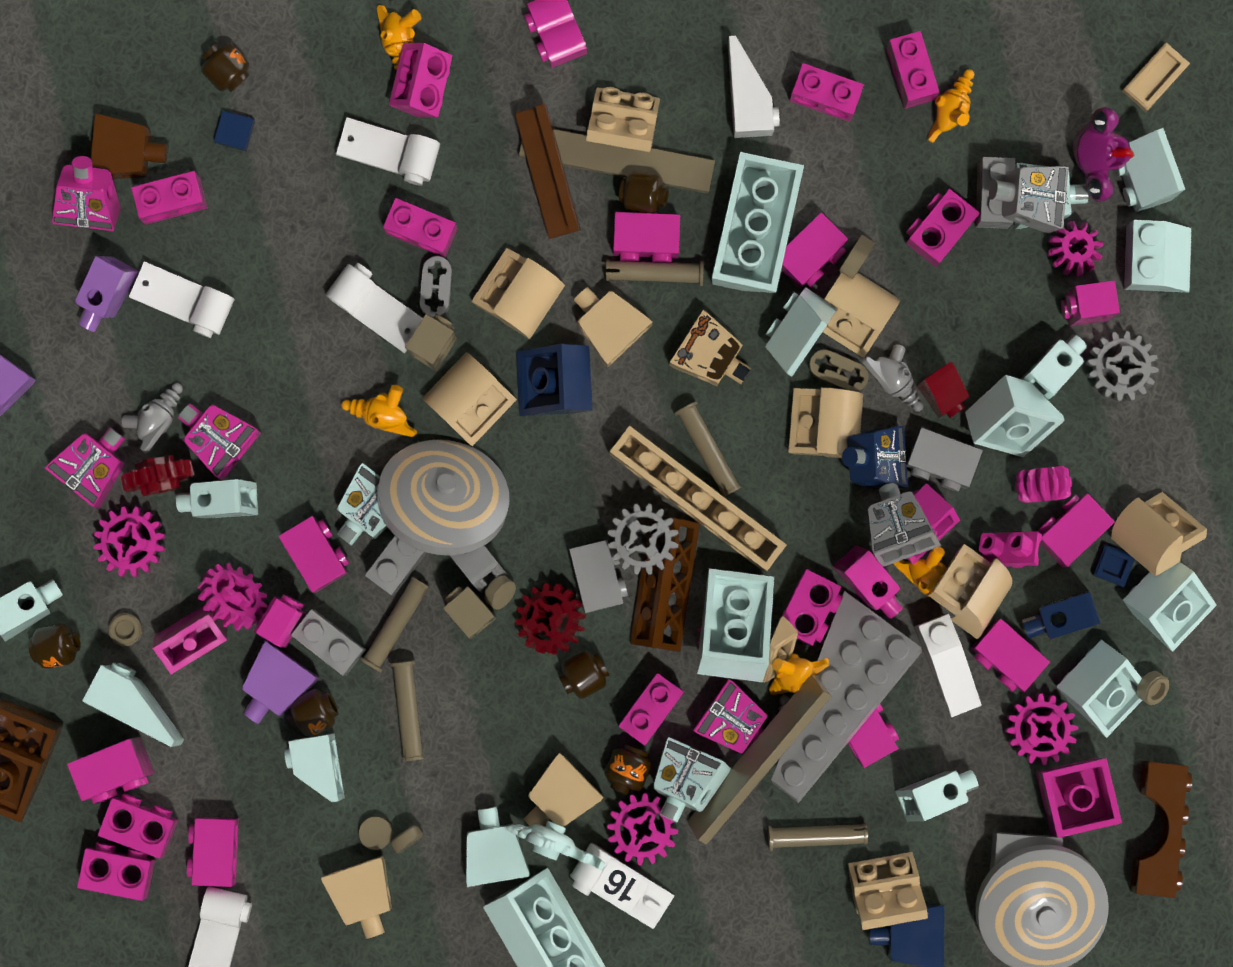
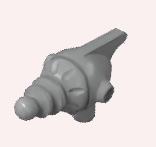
[862,344,924,412]
[122,383,183,454]

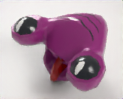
[1073,107,1134,202]

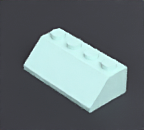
[712,152,804,293]
[483,868,605,967]

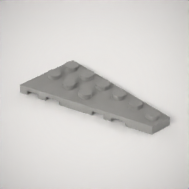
[771,591,922,803]

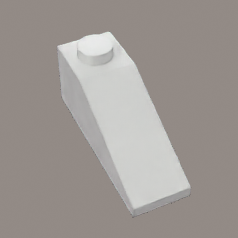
[728,36,779,138]
[914,614,981,718]

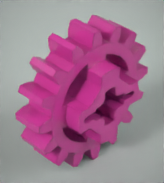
[93,506,166,577]
[198,563,268,631]
[1005,693,1078,765]
[607,793,678,865]

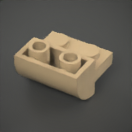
[586,87,660,152]
[471,248,565,339]
[823,273,901,358]
[422,352,517,446]
[789,388,863,458]
[1111,492,1207,577]
[929,544,1012,639]
[848,852,928,930]

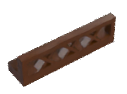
[515,104,581,239]
[630,517,700,652]

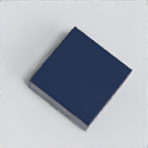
[214,111,255,152]
[1092,545,1135,587]

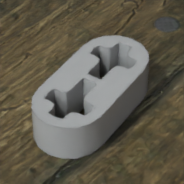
[420,256,452,318]

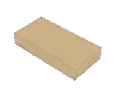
[1122,43,1190,112]

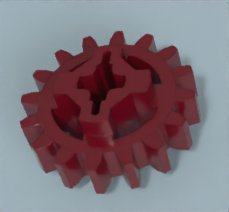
[121,455,194,497]
[515,583,586,655]

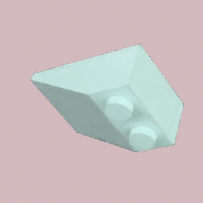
[697,568,774,682]
[82,663,184,747]

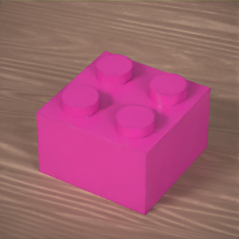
[67,737,155,804]
[1036,757,1122,838]

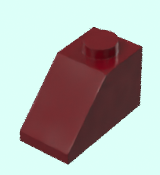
[917,361,969,419]

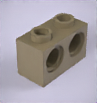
[405,314,457,372]
[443,586,496,639]

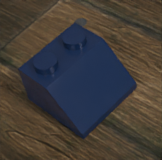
[516,344,593,416]

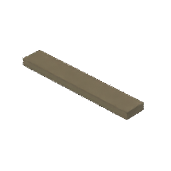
[519,129,715,194]
[687,674,832,844]

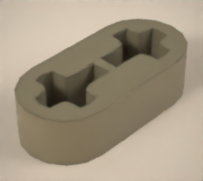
[839,235,875,279]
[809,350,869,392]

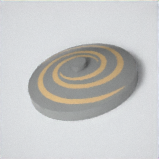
[377,440,509,555]
[976,844,1109,967]

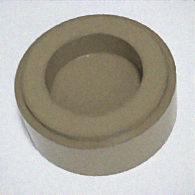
[484,576,516,609]
[109,613,143,646]
[1137,671,1169,705]
[359,816,393,850]
[390,825,424,854]

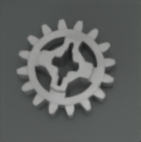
[1086,331,1159,402]
[608,504,678,575]

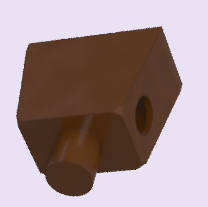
[91,114,168,180]

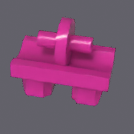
[979,531,1042,568]

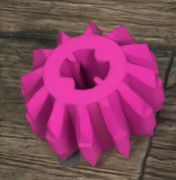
[1047,221,1103,276]
[1015,466,1072,503]

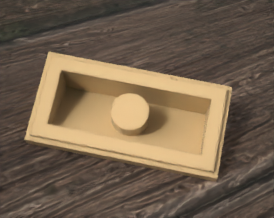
[763,616,798,683]

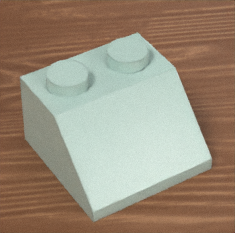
[1115,128,1185,213]
[1124,220,1191,293]
[765,287,838,377]
[965,375,1065,457]
[1123,562,1216,652]
[1057,640,1142,738]
[284,733,345,802]

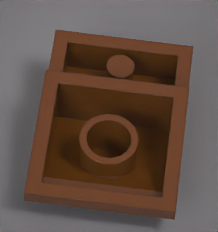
[0,700,63,823]

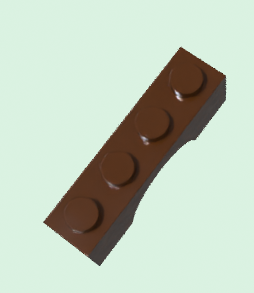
[1130,761,1192,898]

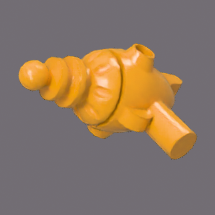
[377,5,422,70]
[927,69,974,143]
[341,385,417,437]
[893,547,946,597]
[769,654,829,695]

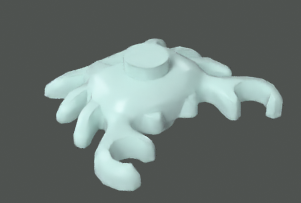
[505,821,605,870]

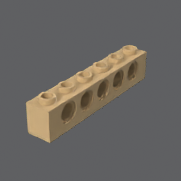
[609,426,787,573]

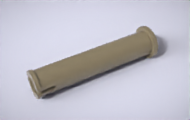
[606,260,704,286]
[674,401,741,497]
[359,577,430,673]
[390,661,424,761]
[767,823,868,851]

